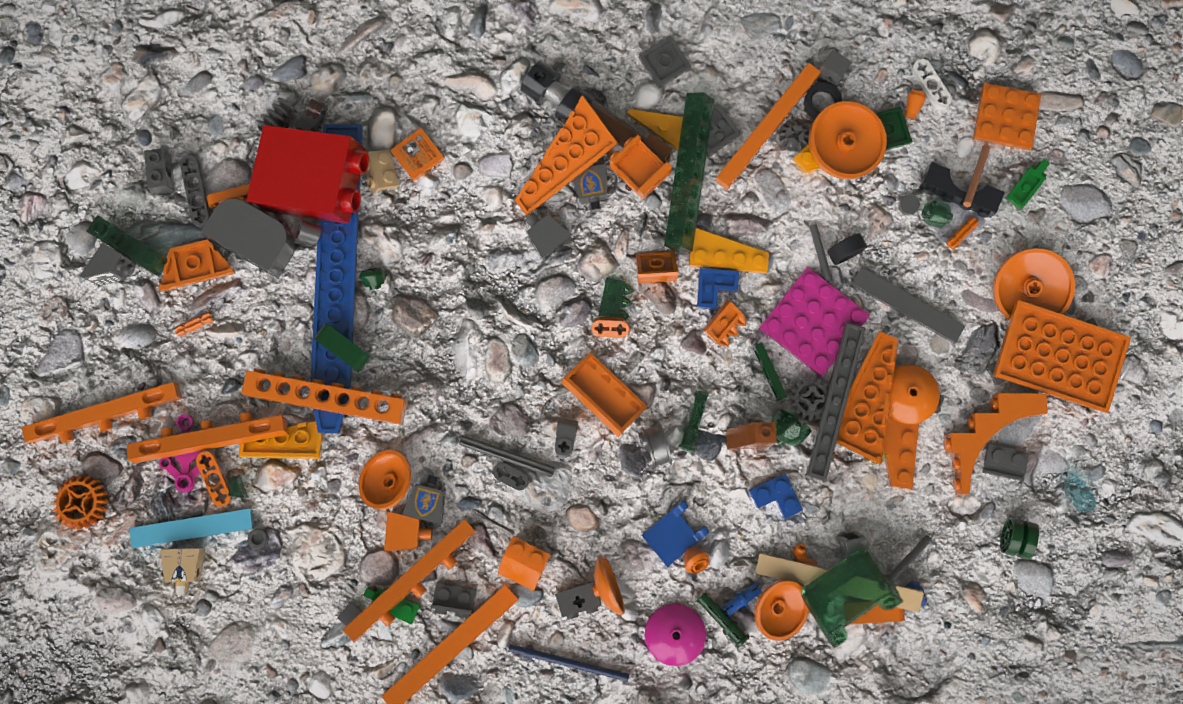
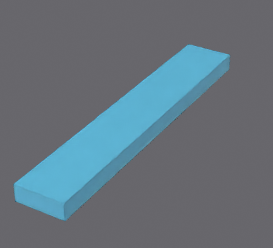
[129,508,254,548]

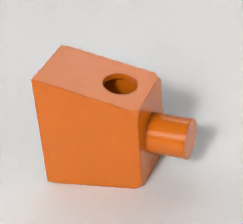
[384,512,433,551]

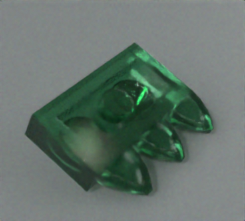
[599,278,635,320]

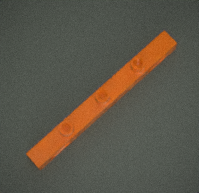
[715,63,821,191]
[21,382,182,444]
[127,413,288,463]
[343,519,476,643]

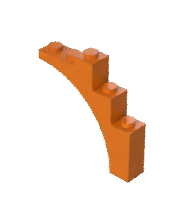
[943,393,1048,495]

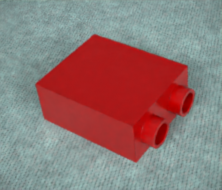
[246,125,369,224]

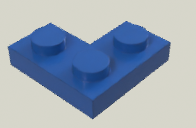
[697,268,739,310]
[749,473,803,519]

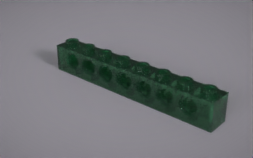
[664,92,714,252]

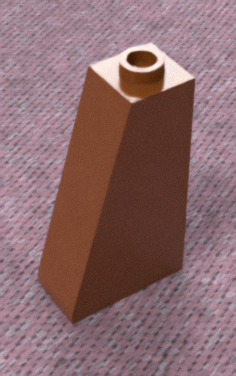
[726,422,777,450]

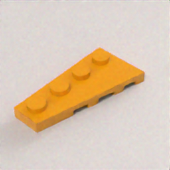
[689,227,769,274]
[239,421,323,459]

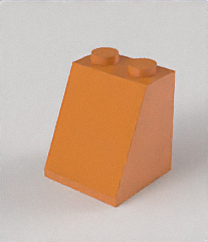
[498,536,552,591]

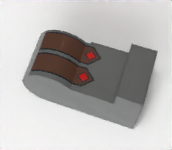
[294,98,328,132]

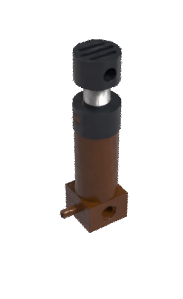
[520,60,673,191]

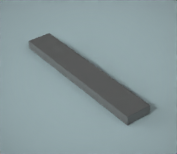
[851,267,965,344]

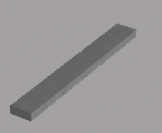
[805,322,866,482]

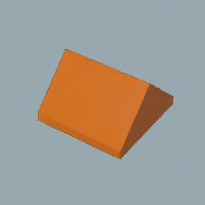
[635,251,678,284]

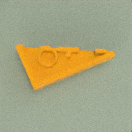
[627,109,703,153]

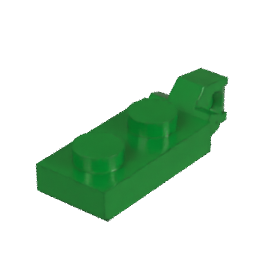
[1005,159,1050,210]
[363,587,421,625]

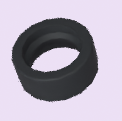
[804,82,842,120]
[827,233,867,265]

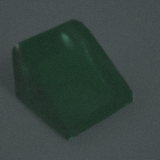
[228,476,248,498]

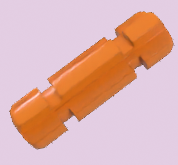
[946,217,979,249]
[174,312,214,337]

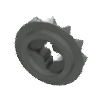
[779,121,809,151]

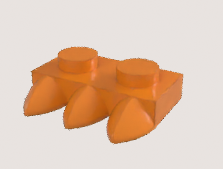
[702,300,746,347]

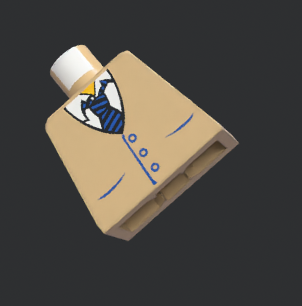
[160,548,206,595]

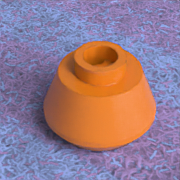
[683,547,710,574]

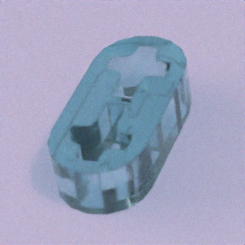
[1062,478,1096,513]

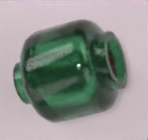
[921,200,953,229]

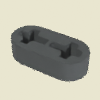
[493,463,529,491]

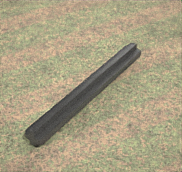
[459,435,555,477]

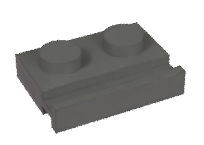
[982,444,1029,482]

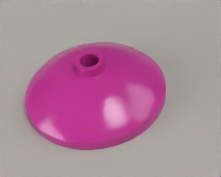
[645,603,706,666]

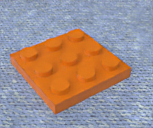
[973,83,1041,151]

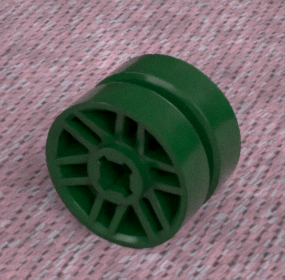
[1000,517,1039,560]

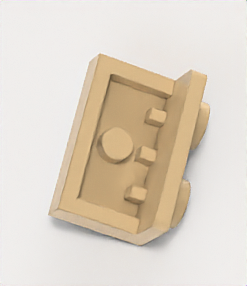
[366,150,400,195]

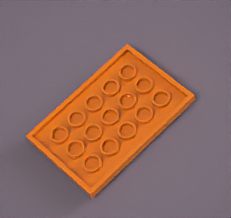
[992,300,1131,413]

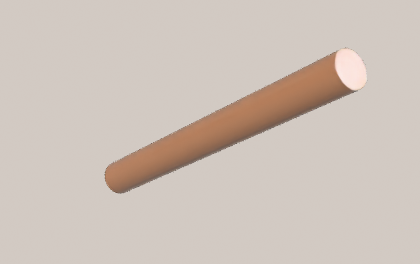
[963,144,991,207]

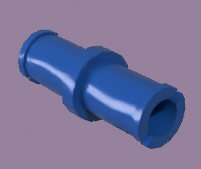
[722,582,762,617]

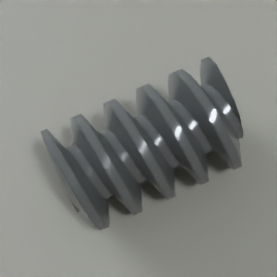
[255,97,298,132]

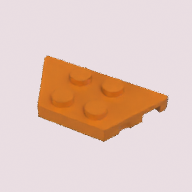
[158,239,235,292]

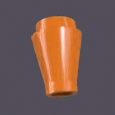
[904,90,926,120]

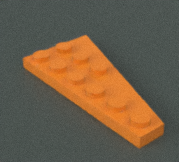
[515,95,619,216]
[836,331,899,465]

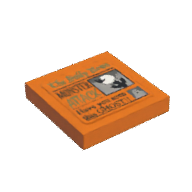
[390,128,444,182]

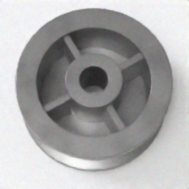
[638,422,673,470]

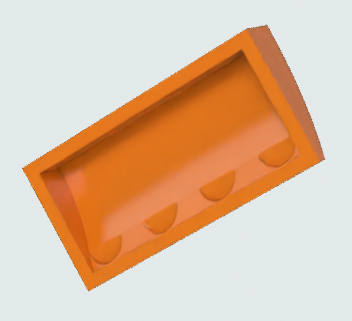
[561,352,648,438]

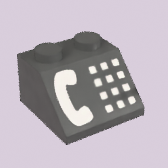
[80,243,136,286]

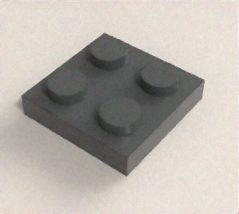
[638,35,691,88]

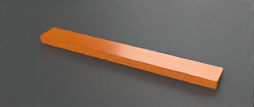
[381,584,519,704]

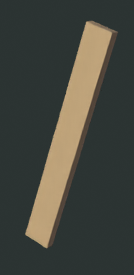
[755,552,924,613]

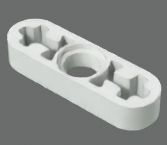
[911,59,952,110]

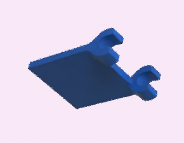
[642,501,710,567]

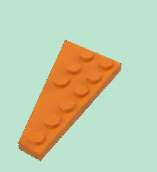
[883,389,919,490]

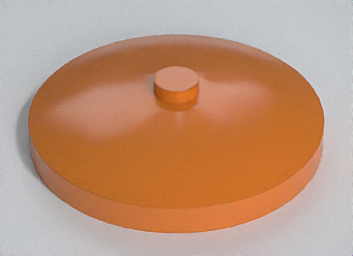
[809,101,887,180]
[993,248,1075,320]

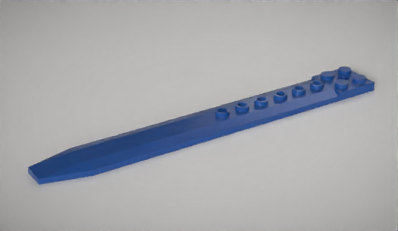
[311,124,363,434]

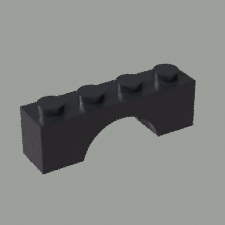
[918,162,1005,218]

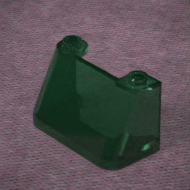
[801,549,904,648]

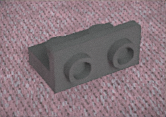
[430,583,477,618]

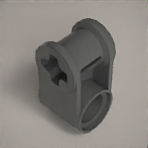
[294,221,321,247]
[555,418,578,458]

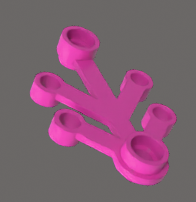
[159,414,211,493]

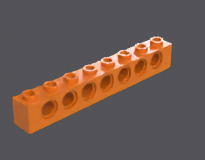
[241,368,408,425]

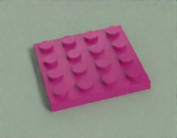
[759,267,870,377]

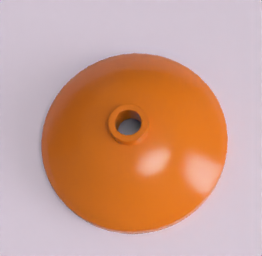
[888,364,940,424]
[359,450,412,510]
[592,554,625,615]
[755,580,809,641]

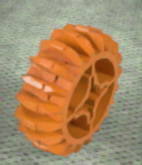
[51,475,109,530]

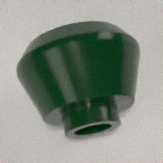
[359,267,386,290]

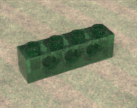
[86,215,167,277]

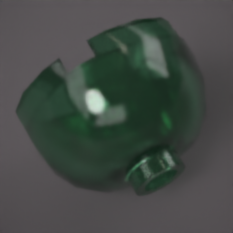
[771,409,812,446]

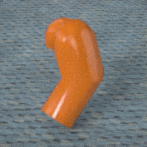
[793,543,818,566]

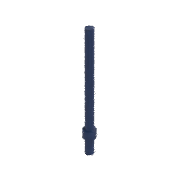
[508,644,629,682]

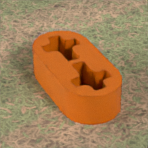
[591,317,629,338]

